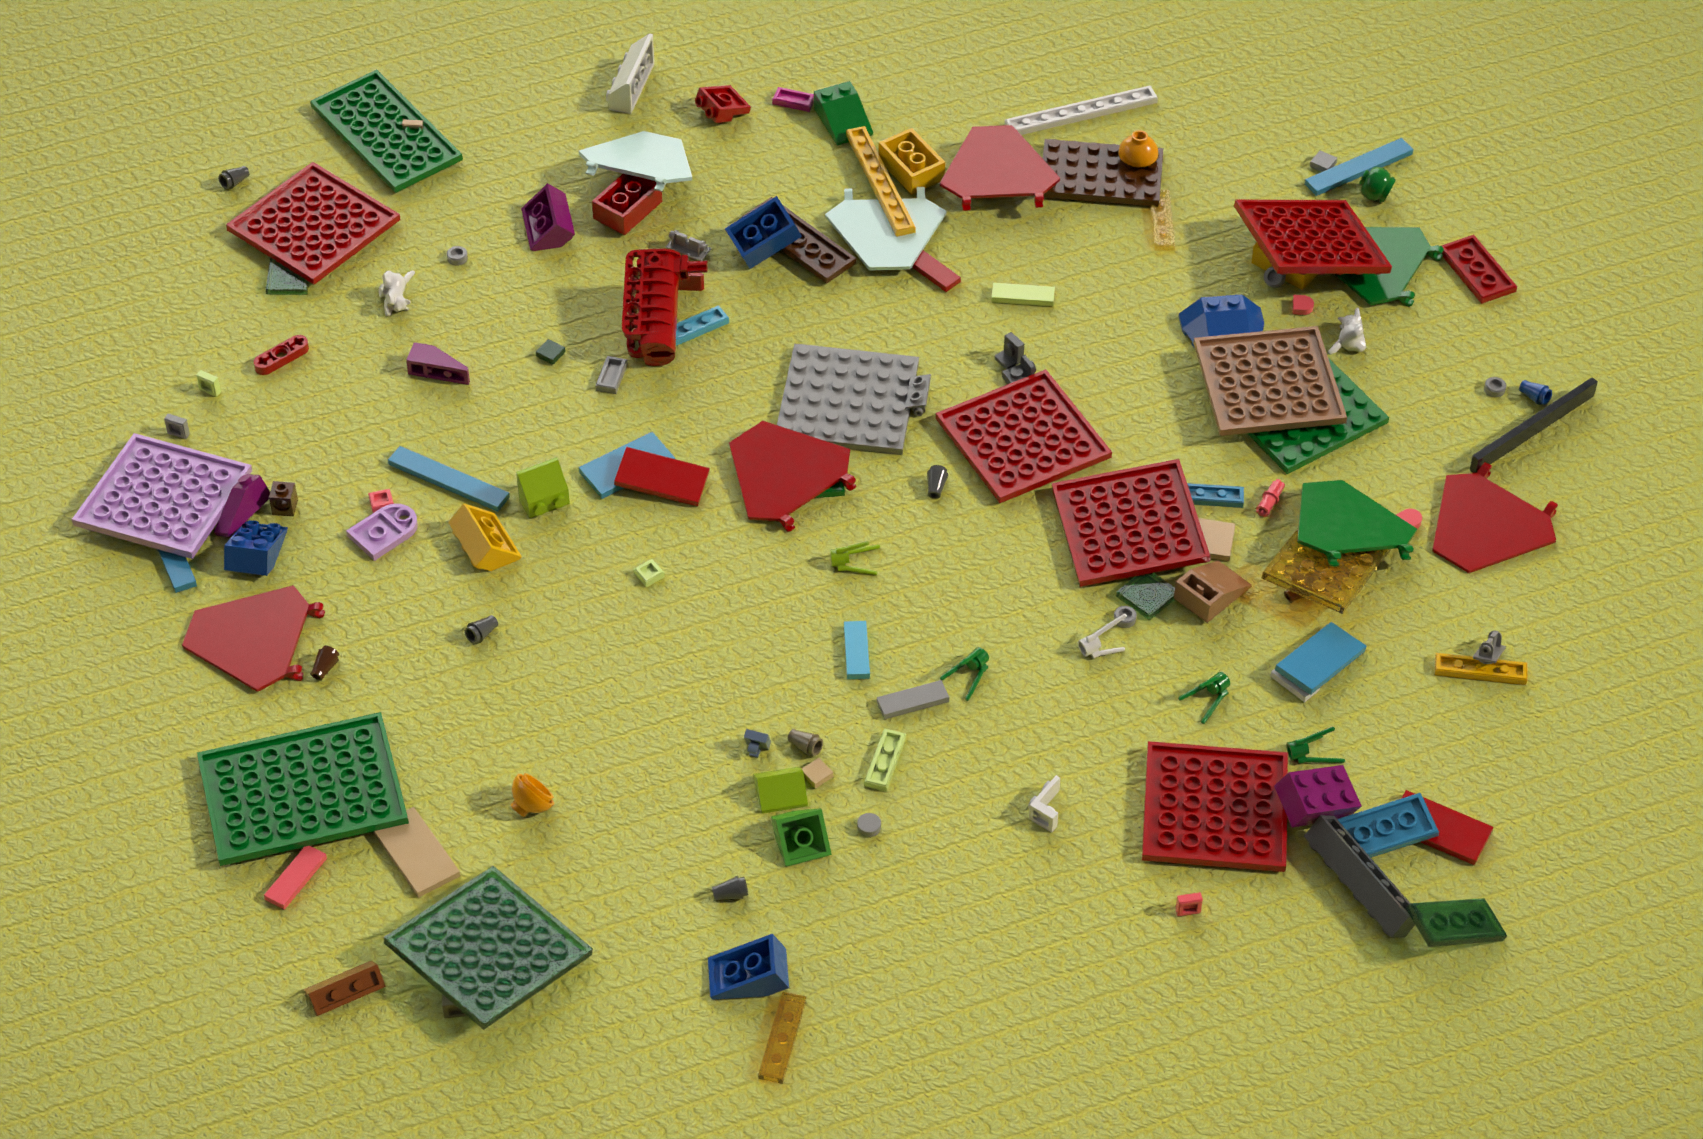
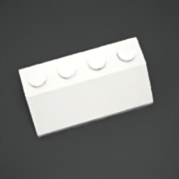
[606,33,654,114]

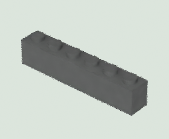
[1304,815,1422,938]

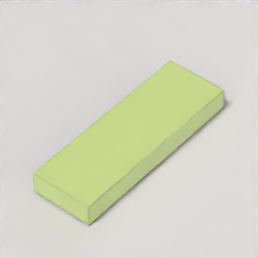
[991,283,1055,307]
[864,728,906,792]

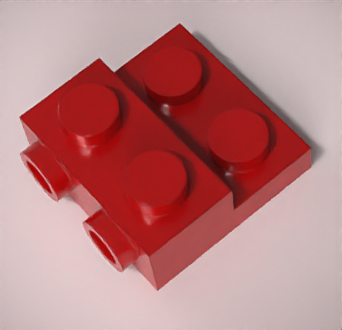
[695,85,751,123]

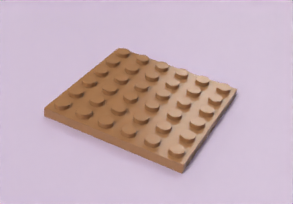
[1194,326,1347,436]

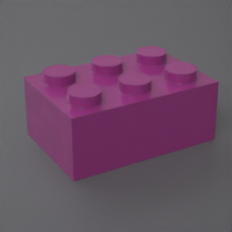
[1274,765,1362,828]

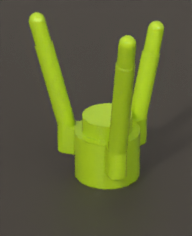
[830,541,880,575]

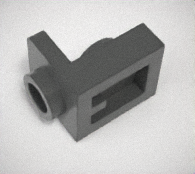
[995,332,1025,369]
[1002,355,1036,384]

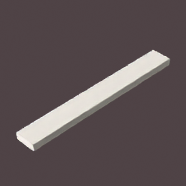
[1004,86,1158,135]

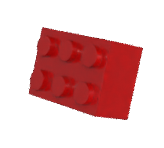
[592,173,662,235]

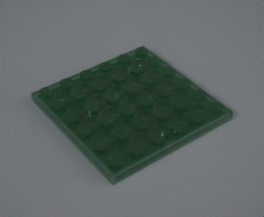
[384,866,593,1030]

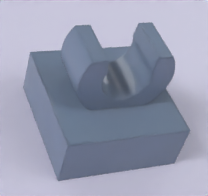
[744,729,771,758]

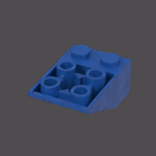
[224,520,288,576]

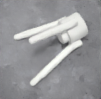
[1078,614,1127,659]

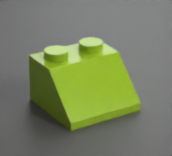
[516,457,570,518]

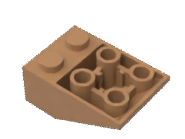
[1174,561,1252,623]

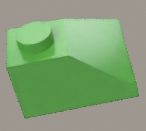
[771,808,832,866]

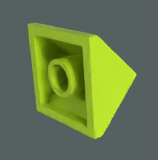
[753,767,808,814]

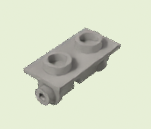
[666,230,711,261]
[905,374,931,416]
[1473,630,1506,664]

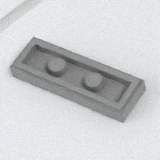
[877,680,949,719]

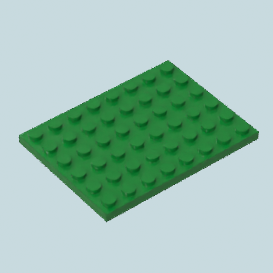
[197,712,409,866]

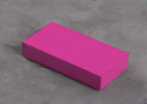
[772,87,814,112]

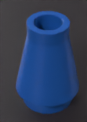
[1519,380,1552,405]

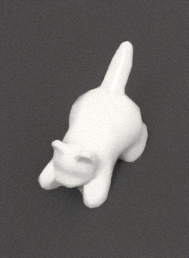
[379,271,415,316]
[1327,308,1366,355]

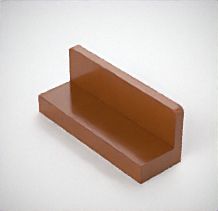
[303,961,386,1016]

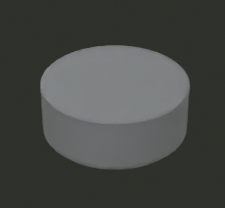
[447,246,468,266]
[1264,267,1286,288]
[1484,377,1506,397]
[1114,606,1137,628]
[857,813,881,837]

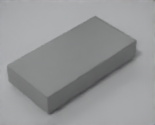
[595,356,628,394]

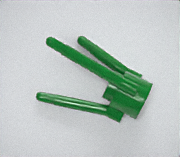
[940,647,989,701]
[1178,672,1230,724]
[1286,727,1345,764]

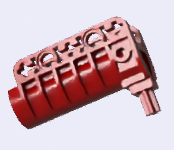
[622,249,708,366]

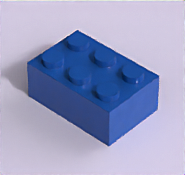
[725,196,802,269]

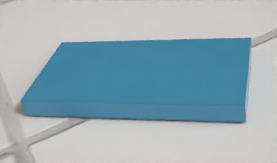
[579,432,675,499]
[1275,622,1367,695]
[1337,793,1439,857]

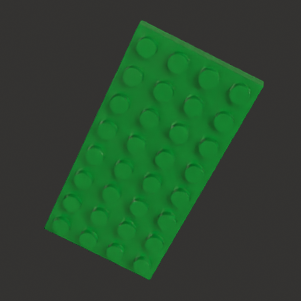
[310,69,463,193]

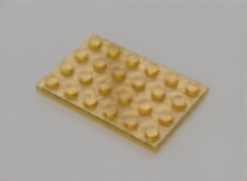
[1261,528,1391,614]

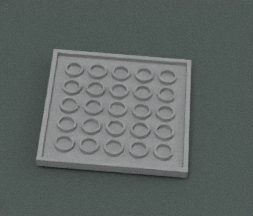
[777,343,919,455]

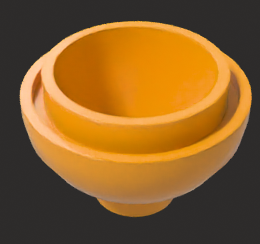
[1118,130,1158,167]
[511,773,554,817]

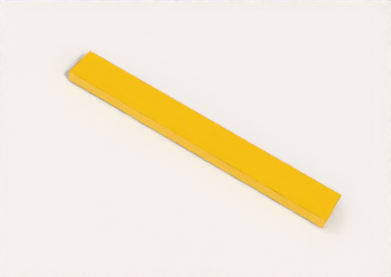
[846,126,916,237]

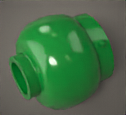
[1359,167,1396,202]

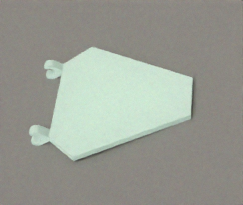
[579,131,692,192]
[825,187,947,270]

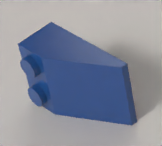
[708,934,789,1000]

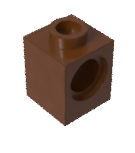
[269,481,298,516]

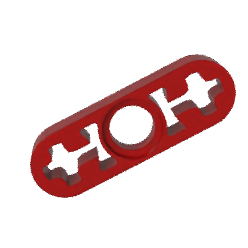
[254,335,309,375]

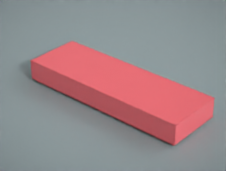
[264,846,327,910]

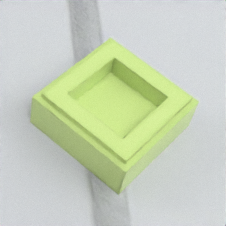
[196,370,221,397]
[634,559,665,587]

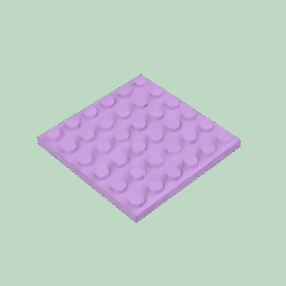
[72,433,252,559]

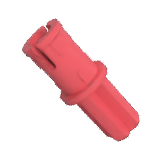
[1256,479,1285,517]

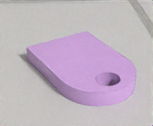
[346,504,418,561]

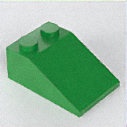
[814,81,873,146]

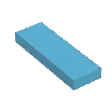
[676,305,729,346]
[844,621,870,679]

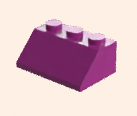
[521,183,575,251]

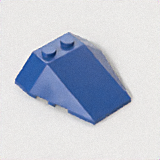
[1178,294,1264,348]

